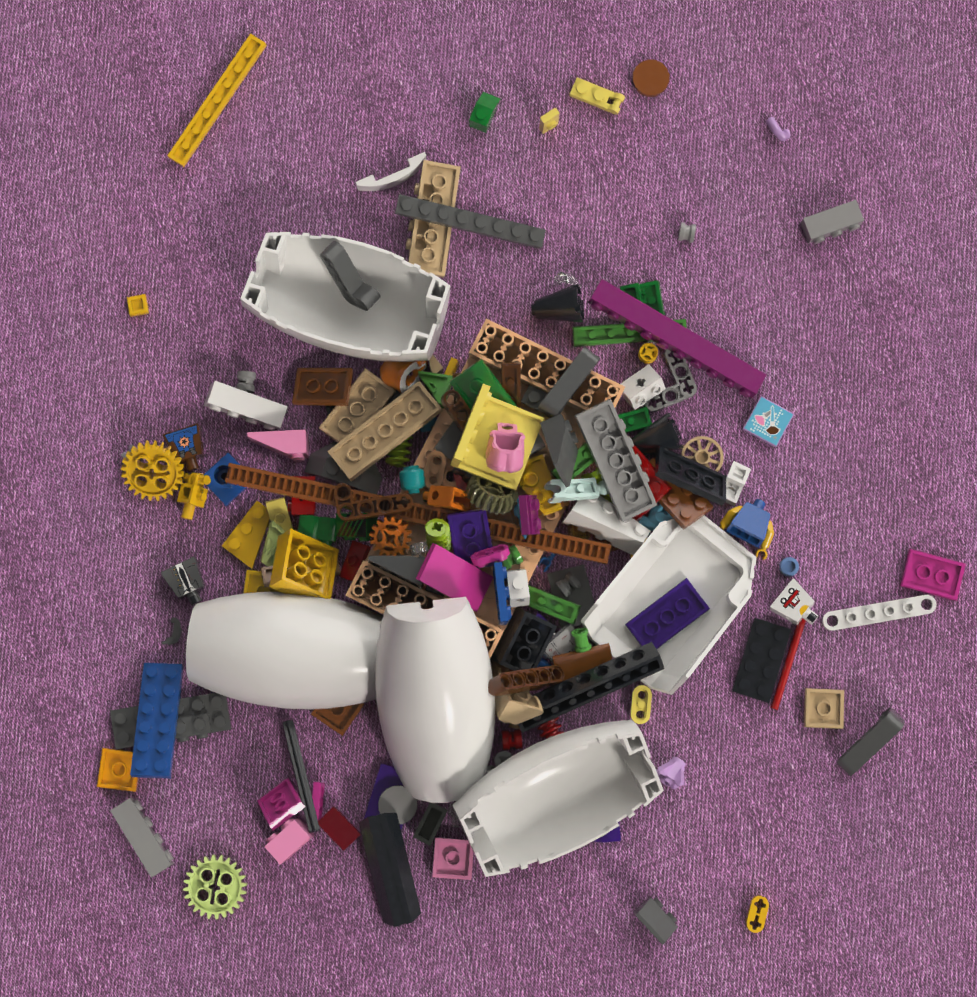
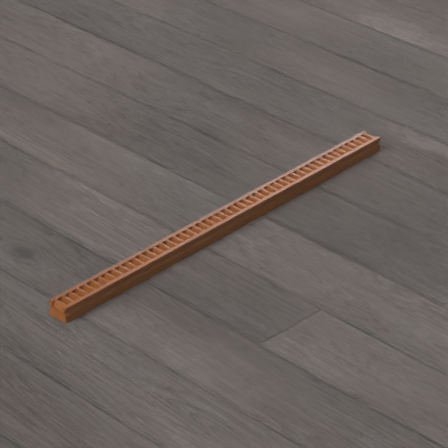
[225,463,611,565]

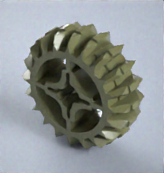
[465,475,519,515]

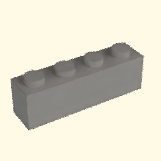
[110,797,174,878]

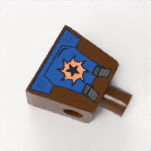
[163,423,204,472]

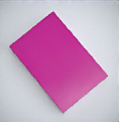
[900,549,966,601]
[257,778,305,831]

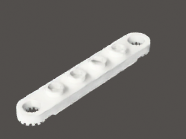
[822,595,936,631]

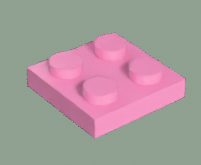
[432,837,473,880]

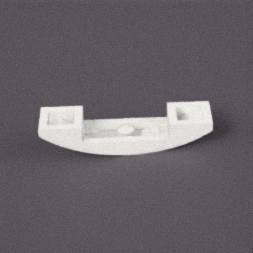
[356,152,426,191]

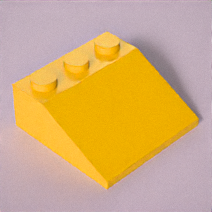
[269,528,339,599]

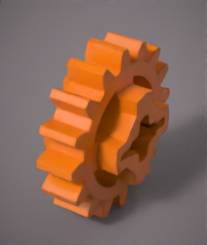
[369,515,412,556]

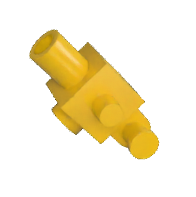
[177,472,211,520]

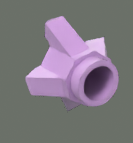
[656,757,686,789]

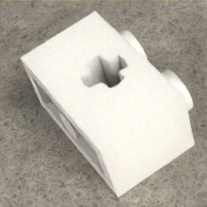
[621,364,666,410]

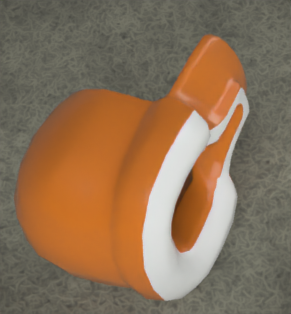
[380,361,428,394]

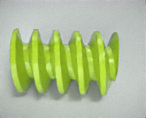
[385,436,413,468]
[425,518,452,552]

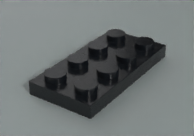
[655,446,726,506]
[731,618,792,703]

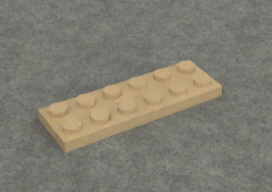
[328,381,443,481]

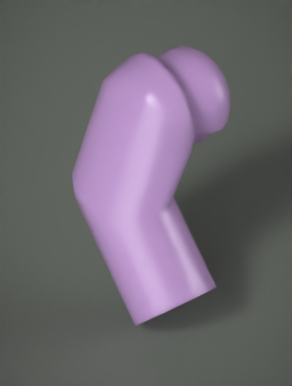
[766,117,791,141]

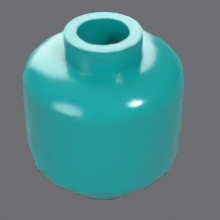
[399,465,426,494]

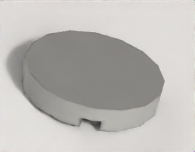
[378,785,417,824]

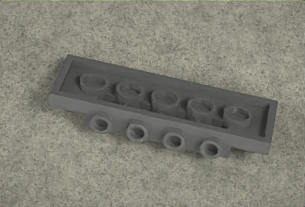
[110,693,232,749]

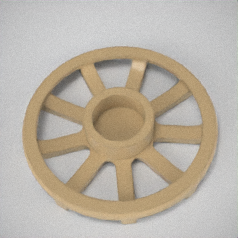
[681,436,724,472]

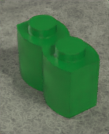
[298,515,337,546]

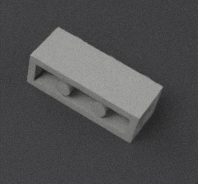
[800,200,864,244]

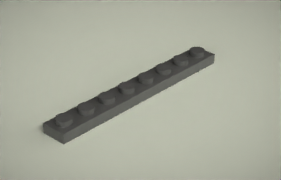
[395,194,546,249]

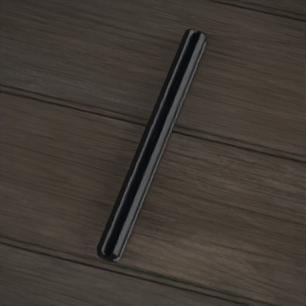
[282,720,320,833]

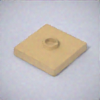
[804,688,844,729]

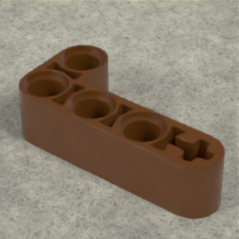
[334,483,414,522]

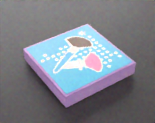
[742,396,794,448]

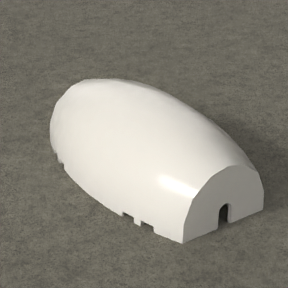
[240,232,450,362]
[186,592,383,710]
[375,597,495,803]
[452,720,664,877]

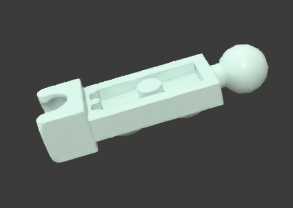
[544,478,609,504]

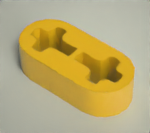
[746,895,769,933]

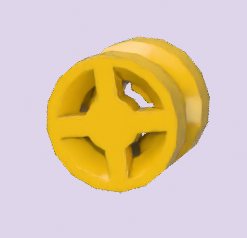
[638,343,658,364]

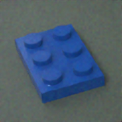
[492,562,512,626]

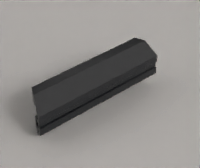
[358,813,421,927]

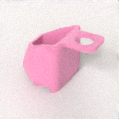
[486,423,525,473]

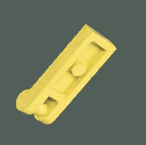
[570,77,625,115]

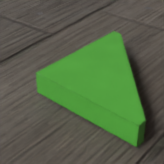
[418,371,453,408]

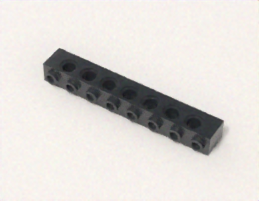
[518,642,665,733]

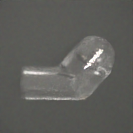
[554,272,582,289]

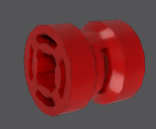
[502,729,523,750]

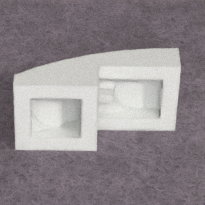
[726,461,751,506]

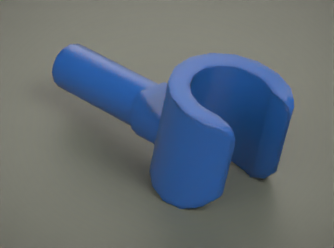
[538,553,557,572]

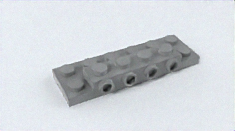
[575,399,657,522]

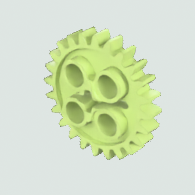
[183,854,248,919]

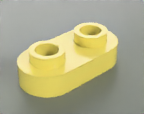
[630,685,652,724]

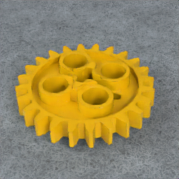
[121,440,184,501]

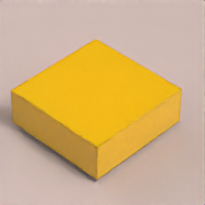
[126,294,149,317]
[444,357,459,376]

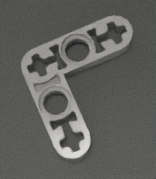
[644,349,697,412]

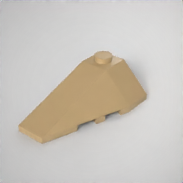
[492,659,544,725]

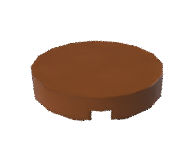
[632,59,670,97]

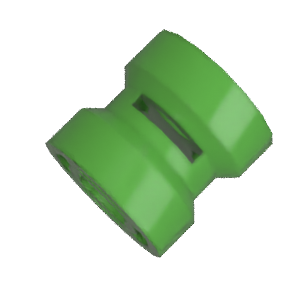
[502,545,523,570]

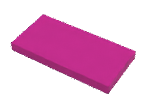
[416,543,493,612]

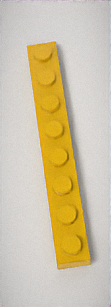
[167,33,267,167]

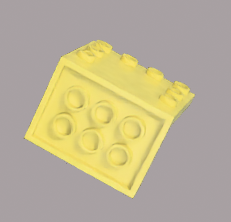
[450,384,544,491]

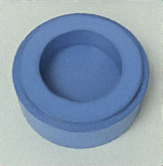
[779,557,799,577]

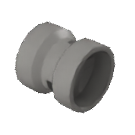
[236,371,256,393]

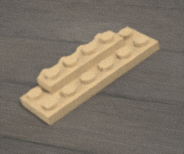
[406,160,461,278]

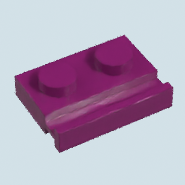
[519,495,541,535]

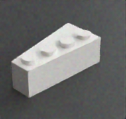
[203,381,288,431]
[562,495,651,555]

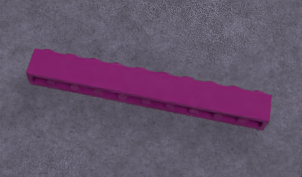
[588,279,767,398]

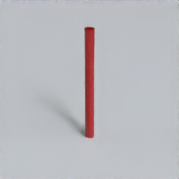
[771,618,806,710]

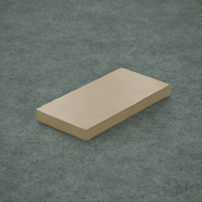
[319,368,396,443]

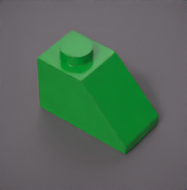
[469,92,501,133]

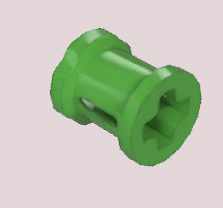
[571,628,592,652]

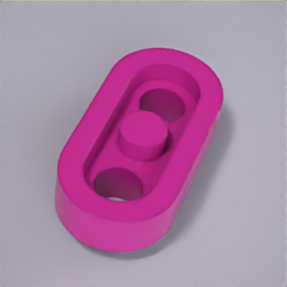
[470,544,510,568]

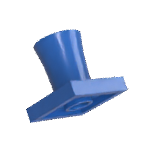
[204,452,247,507]

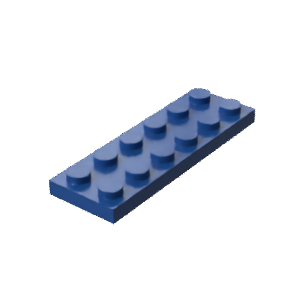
[130,663,184,779]

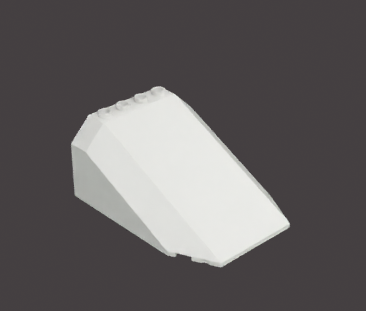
[581,515,756,695]

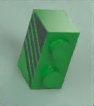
[336,512,379,541]

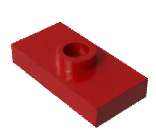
[339,541,371,581]

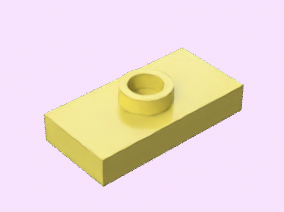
[539,108,560,134]
[266,497,293,531]

